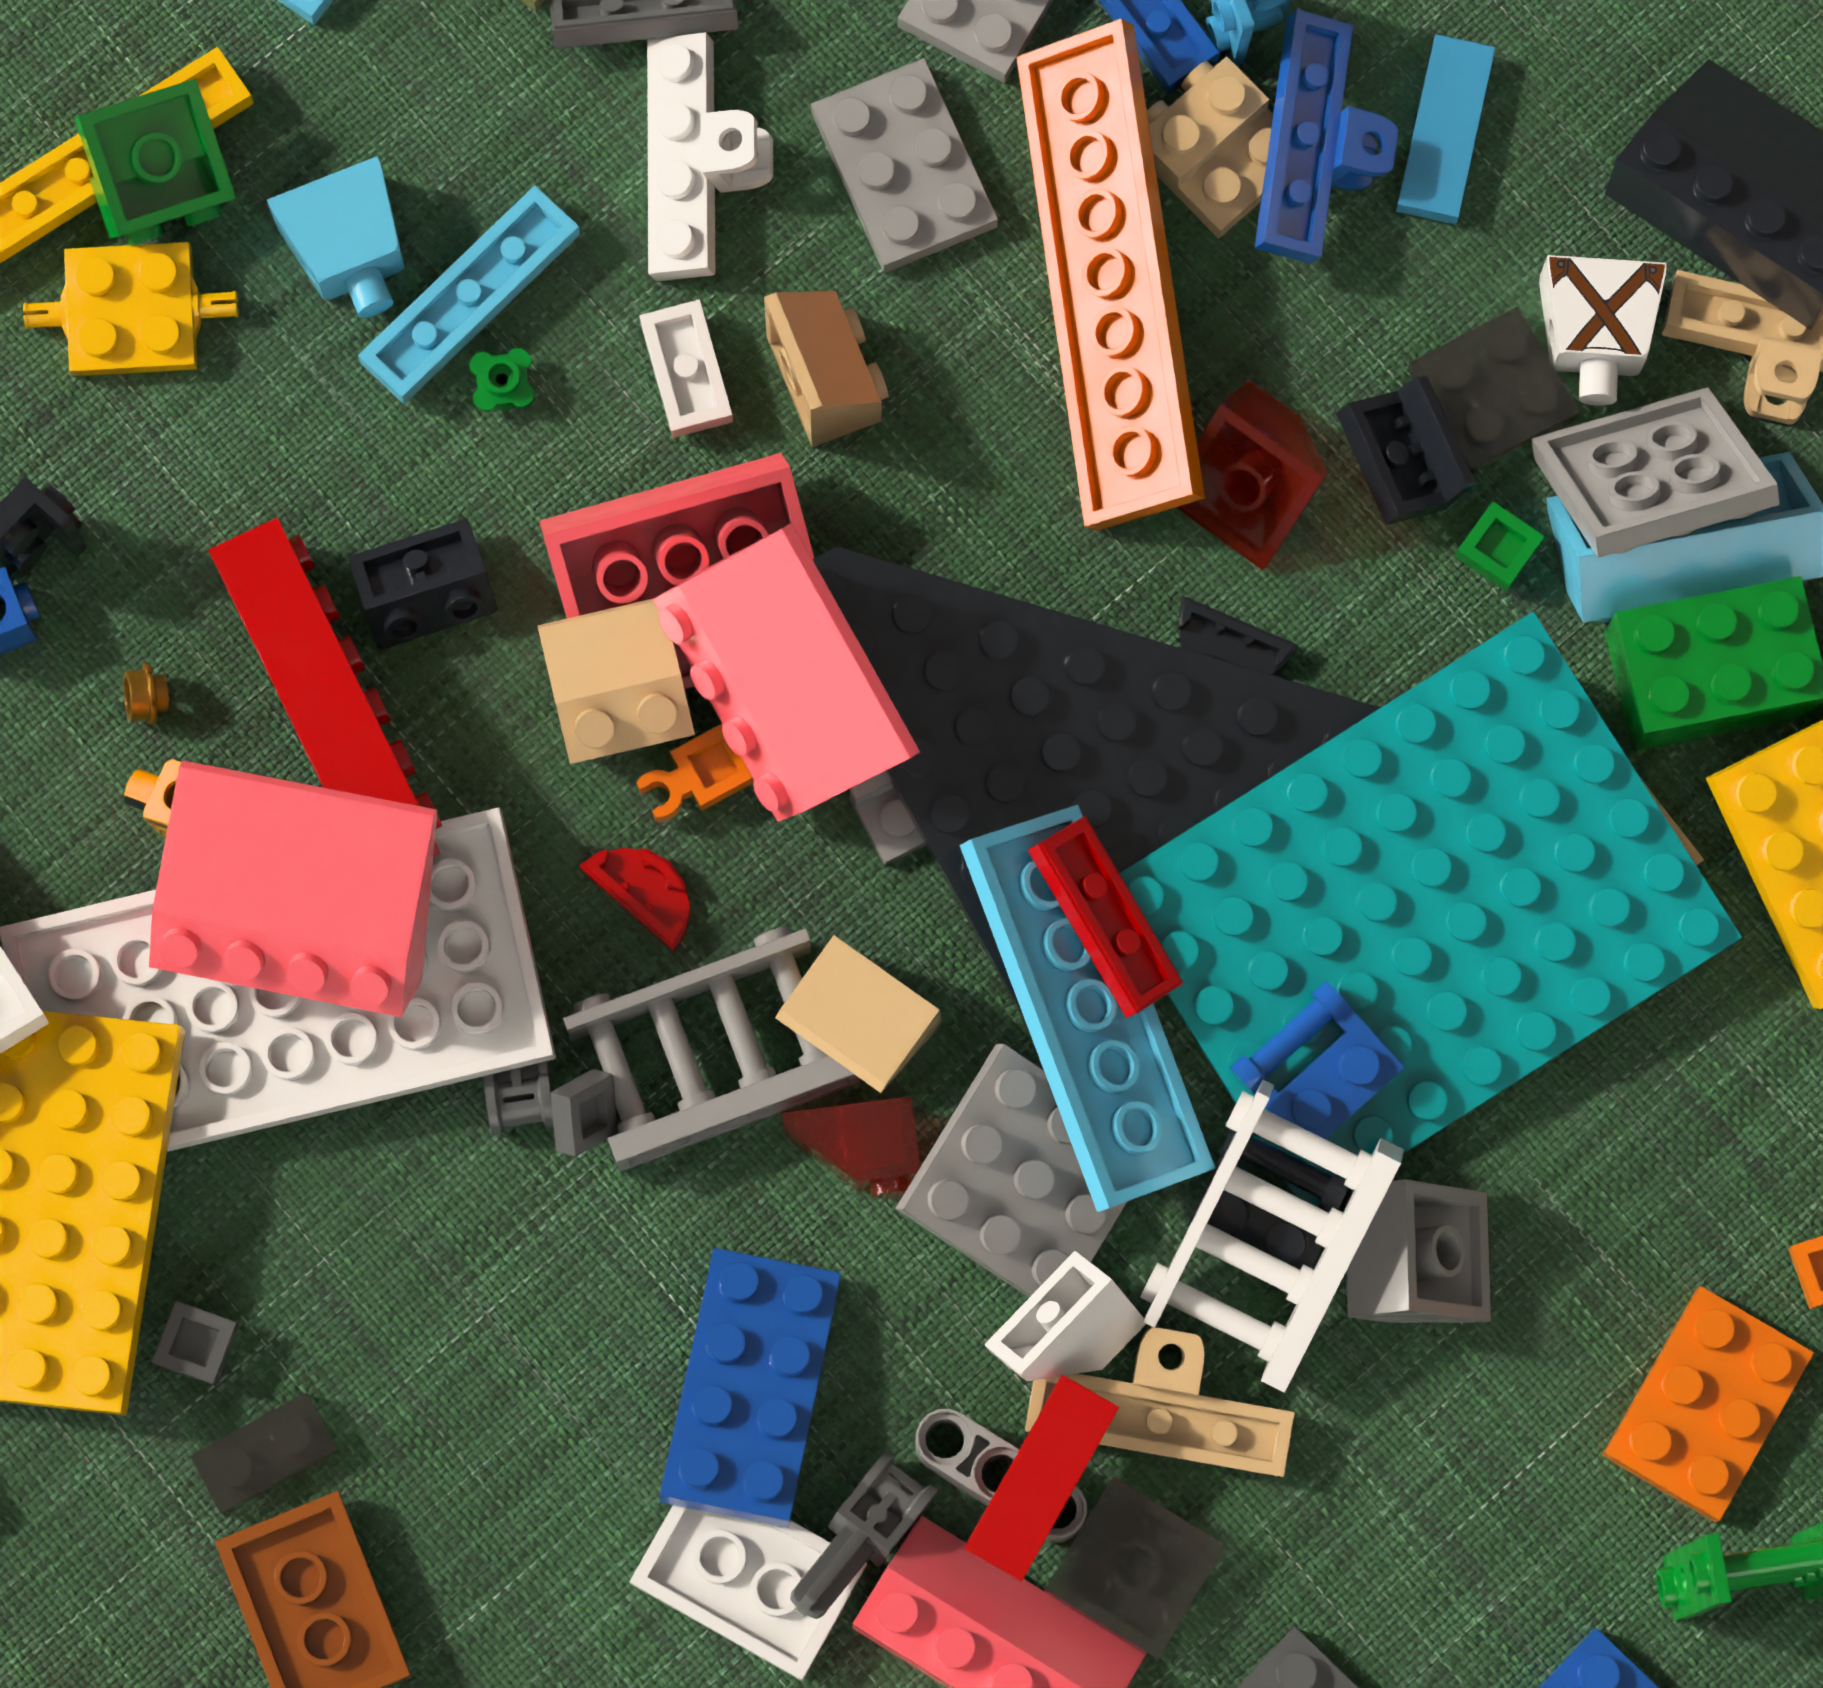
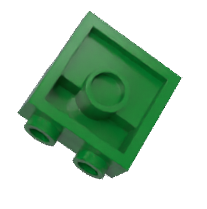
[74,78,236,246]

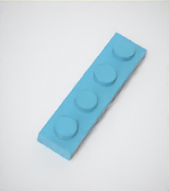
[358,185,580,404]

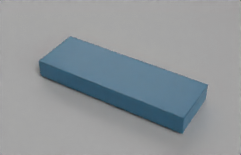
[1396,34,1495,225]

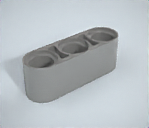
[915,1409,1087,1543]

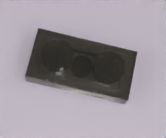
[190,1392,339,1516]

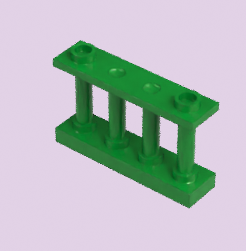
[1656,1522,1823,1621]

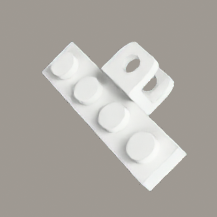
[647,32,773,282]

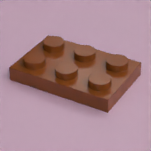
[215,1491,412,1688]

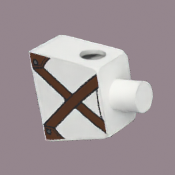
[1539,255,1667,406]

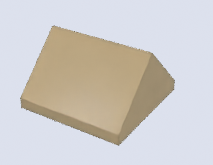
[775,935,942,1093]

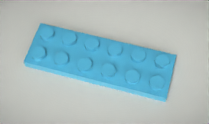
[960,805,1215,1213]

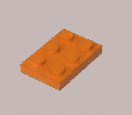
[1602,1286,1814,1523]

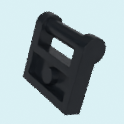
[1188,1130,1351,1270]

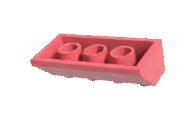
[852,1515,1146,1688]

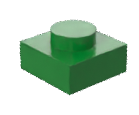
[1455,501,1545,592]

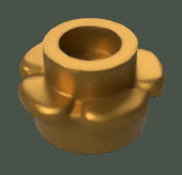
[123,663,169,725]

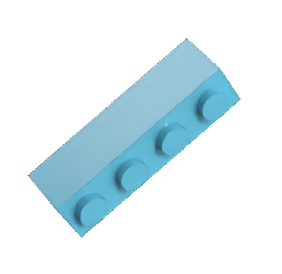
[1546,452,1823,623]

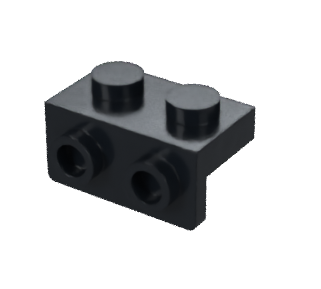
[1336,374,1475,525]

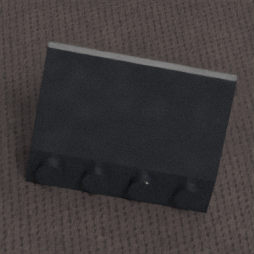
[1605,59,1823,330]

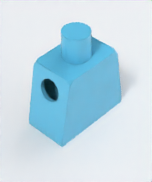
[267,156,405,318]

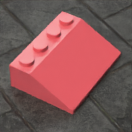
[539,453,814,689]
[652,523,920,822]
[149,760,437,1017]

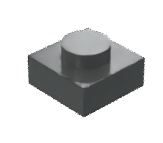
[550,1069,618,1157]
[152,1301,240,1387]

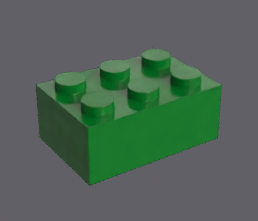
[1604,576,1823,751]

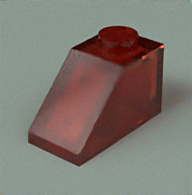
[782,1096,921,1199]

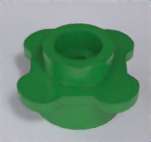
[469,348,535,412]

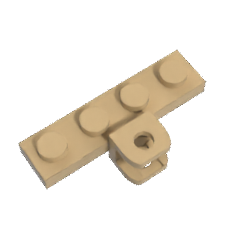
[1662,270,1823,425]
[1024,1327,1295,1477]

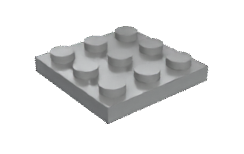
[1531,387,1779,558]
[895,1044,1127,1298]

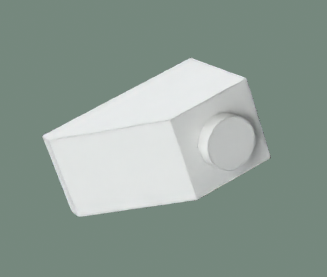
[985,1251,1146,1381]

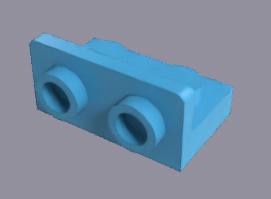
[1206,0,1291,66]

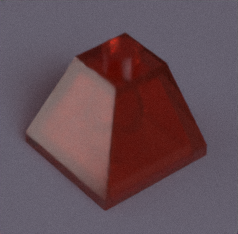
[1176,380,1328,571]

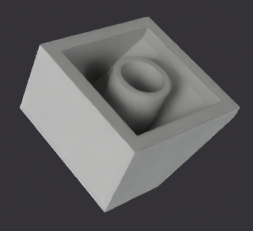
[1345,1179,1491,1323]

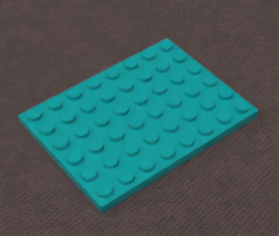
[1120,611,1742,1207]

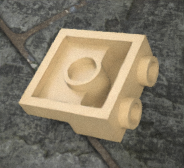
[1147,56,1273,239]

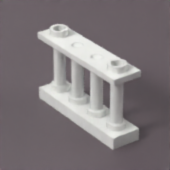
[1140,1080,1404,1393]

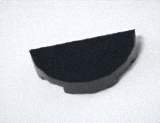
[1176,595,1298,675]

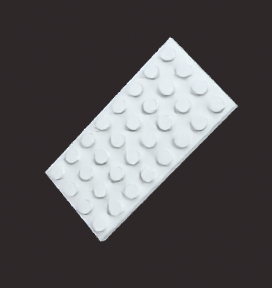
[0,807,556,1152]

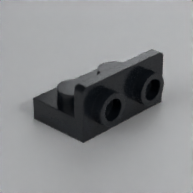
[0,477,86,576]
[348,518,498,649]

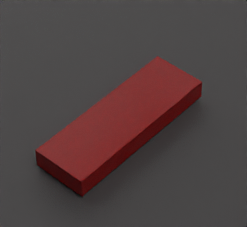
[1028,816,1184,1018]
[964,1375,1119,1583]

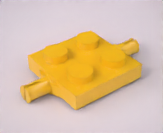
[23,242,239,376]

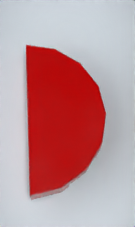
[579,848,690,954]

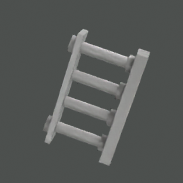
[563,926,860,1172]

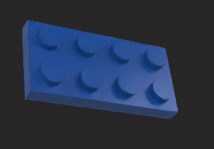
[659,1248,841,1528]

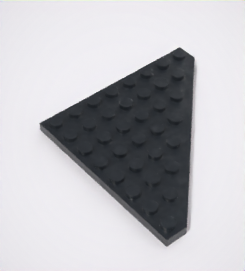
[812,546,1381,1027]

